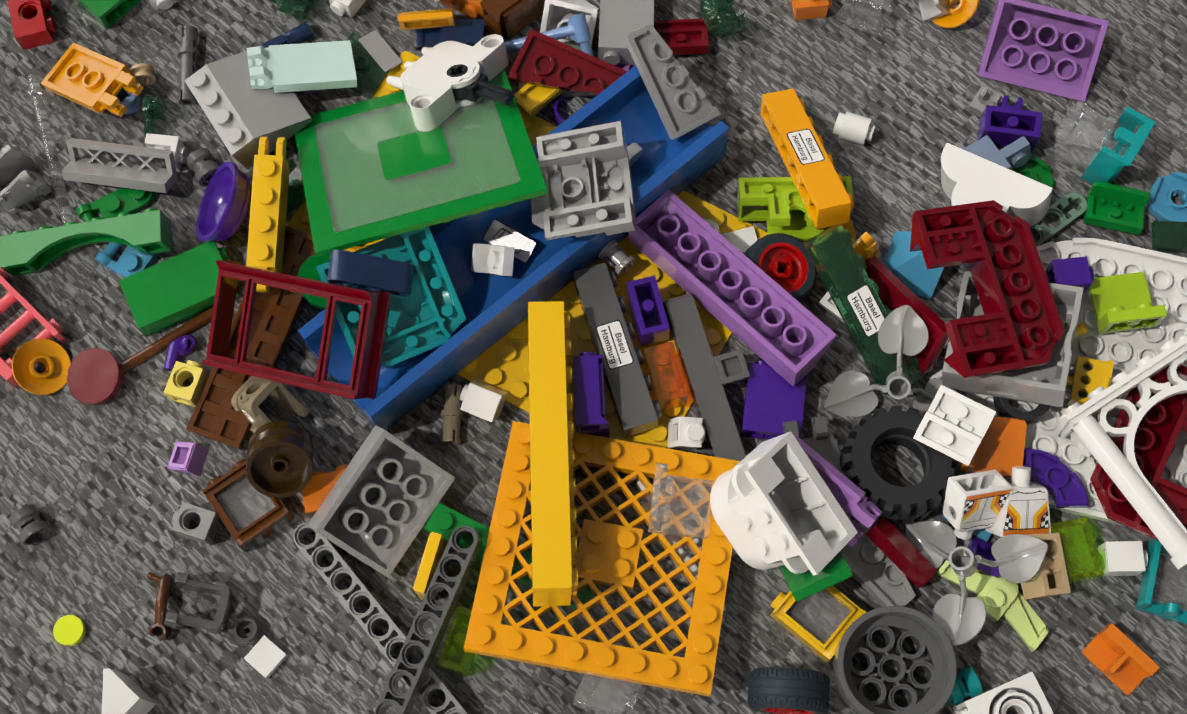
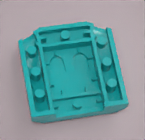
[316,226,466,366]

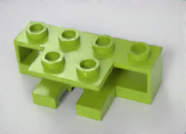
[737,176,854,241]

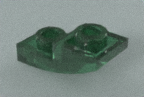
[1152,221,1187,254]

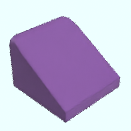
[167,441,209,476]

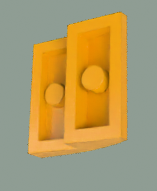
[398,9,456,30]

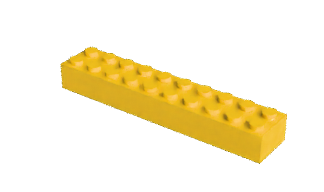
[528,301,578,607]

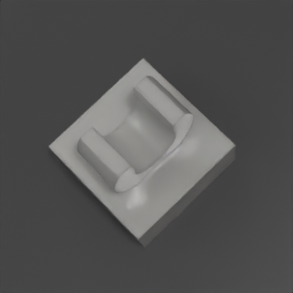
[968,85,1004,116]

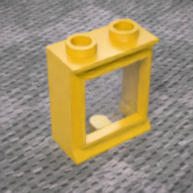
[770,586,867,663]

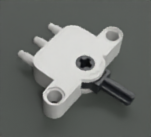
[387,34,515,132]

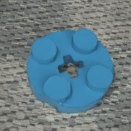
[1148,172,1187,228]

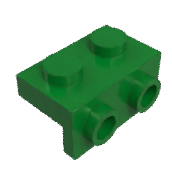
[1083,181,1150,235]

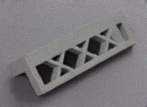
[62,138,178,193]

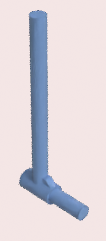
[504,13,593,56]

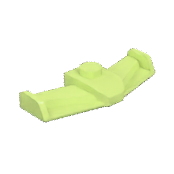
[935,560,1049,652]

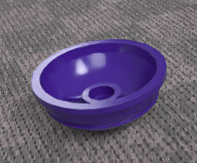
[196,162,251,242]

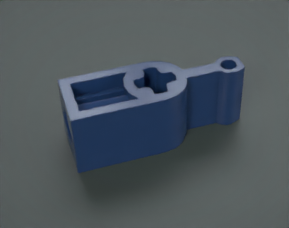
[414,19,486,51]

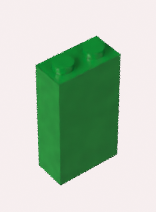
[119,240,241,337]

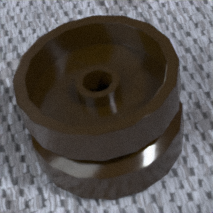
[245,420,314,498]

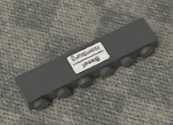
[573,263,662,438]

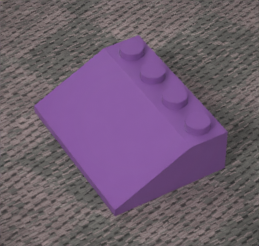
[978,0,1109,102]

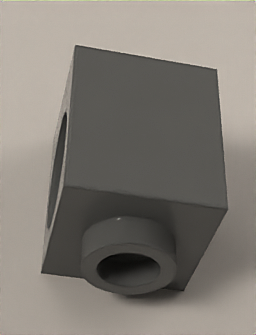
[713,349,750,387]

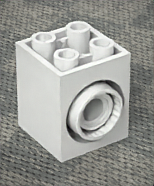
[953,672,1054,714]

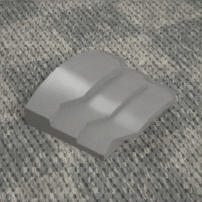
[531,121,636,241]

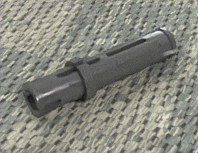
[178,25,200,105]

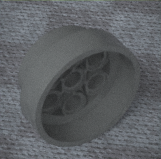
[833,606,957,714]

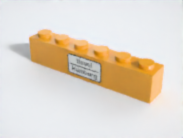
[760,88,854,229]

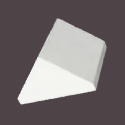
[102,668,156,714]

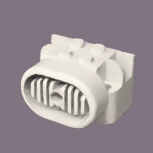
[710,431,858,575]

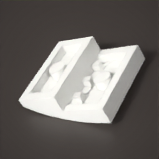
[913,385,996,466]

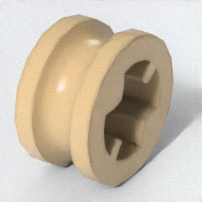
[130,63,156,86]

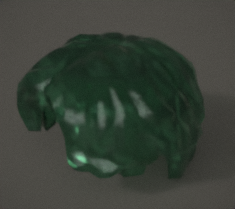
[700,0,748,38]

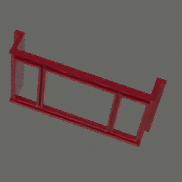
[203,260,392,400]

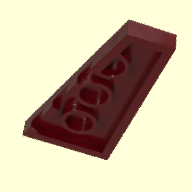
[857,256,949,374]

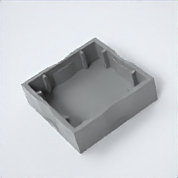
[942,270,1084,408]

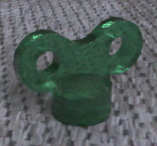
[142,94,167,138]

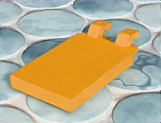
[41,43,144,117]

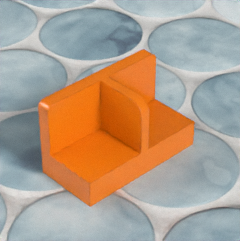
[1082,623,1160,695]

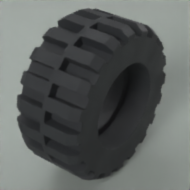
[840,406,958,525]

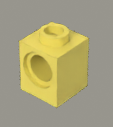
[164,360,209,407]

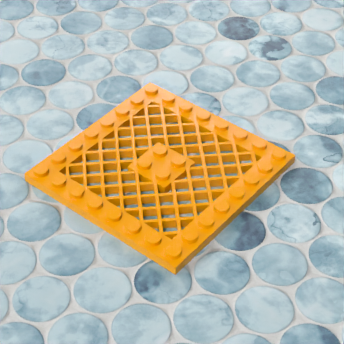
[464,421,740,697]

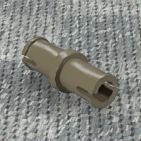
[440,384,464,444]

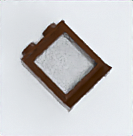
[480,0,545,40]
[202,459,294,552]

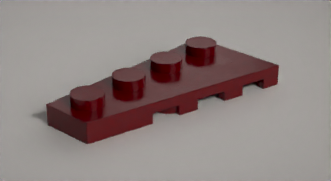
[507,29,628,96]

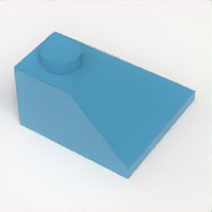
[883,231,944,300]

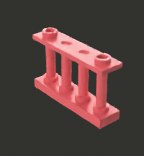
[0,268,67,388]

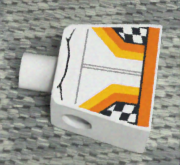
[985,466,1051,537]
[943,469,1013,540]

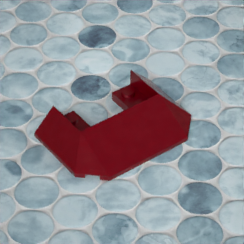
[910,200,1065,378]
[1090,365,1187,542]

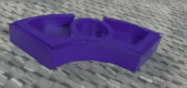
[1023,448,1089,508]

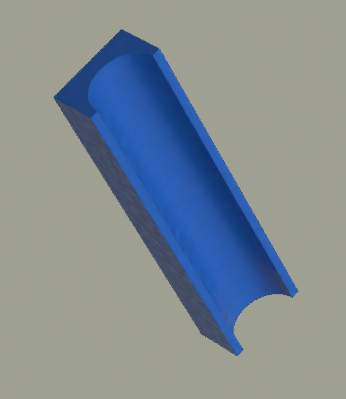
[298,66,729,431]

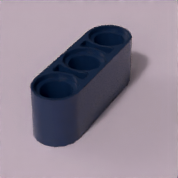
[327,250,414,296]

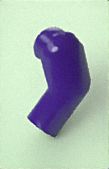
[164,335,197,371]

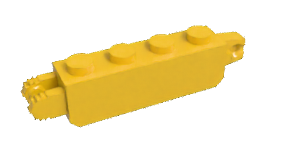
[246,137,289,293]

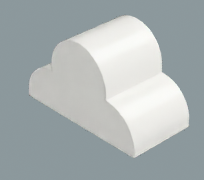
[941,143,1053,227]

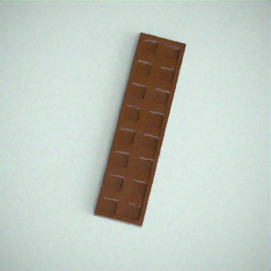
[186,226,315,450]

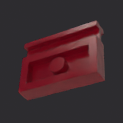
[654,18,709,55]

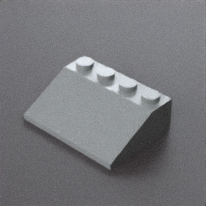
[185,46,313,170]
[308,425,455,577]

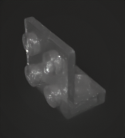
[648,463,714,539]

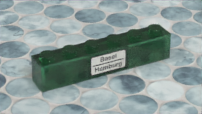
[803,225,921,395]

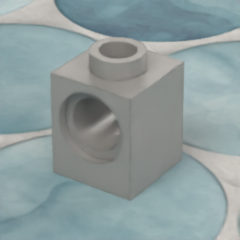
[172,502,221,545]

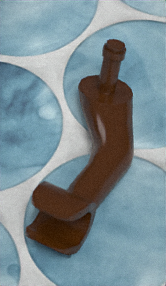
[147,572,172,641]

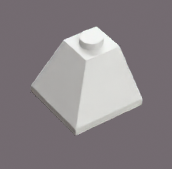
[540,0,599,48]

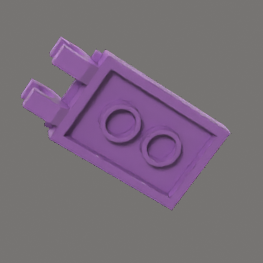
[794,434,882,547]

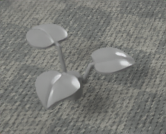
[825,305,958,417]
[906,521,1048,647]

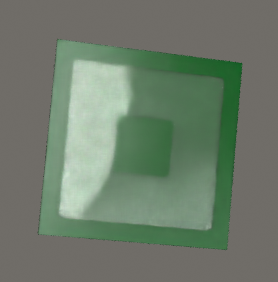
[295,69,548,257]

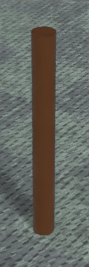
[119,307,213,374]

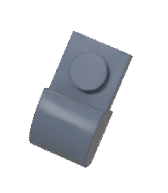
[963,135,1031,170]

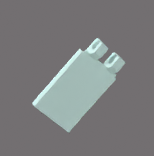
[247,40,357,93]

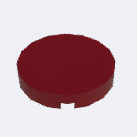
[67,348,124,405]

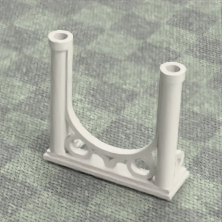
[1054,330,1187,569]

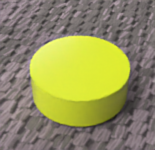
[53,615,86,646]

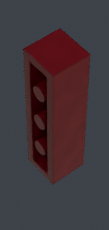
[865,517,937,588]

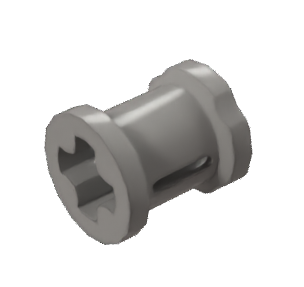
[598,240,635,277]

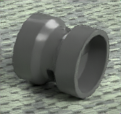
[185,148,220,187]
[9,504,51,545]

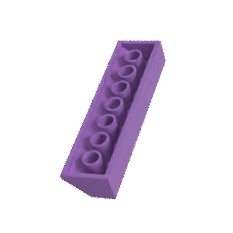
[629,189,837,387]

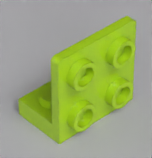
[1088,272,1167,334]

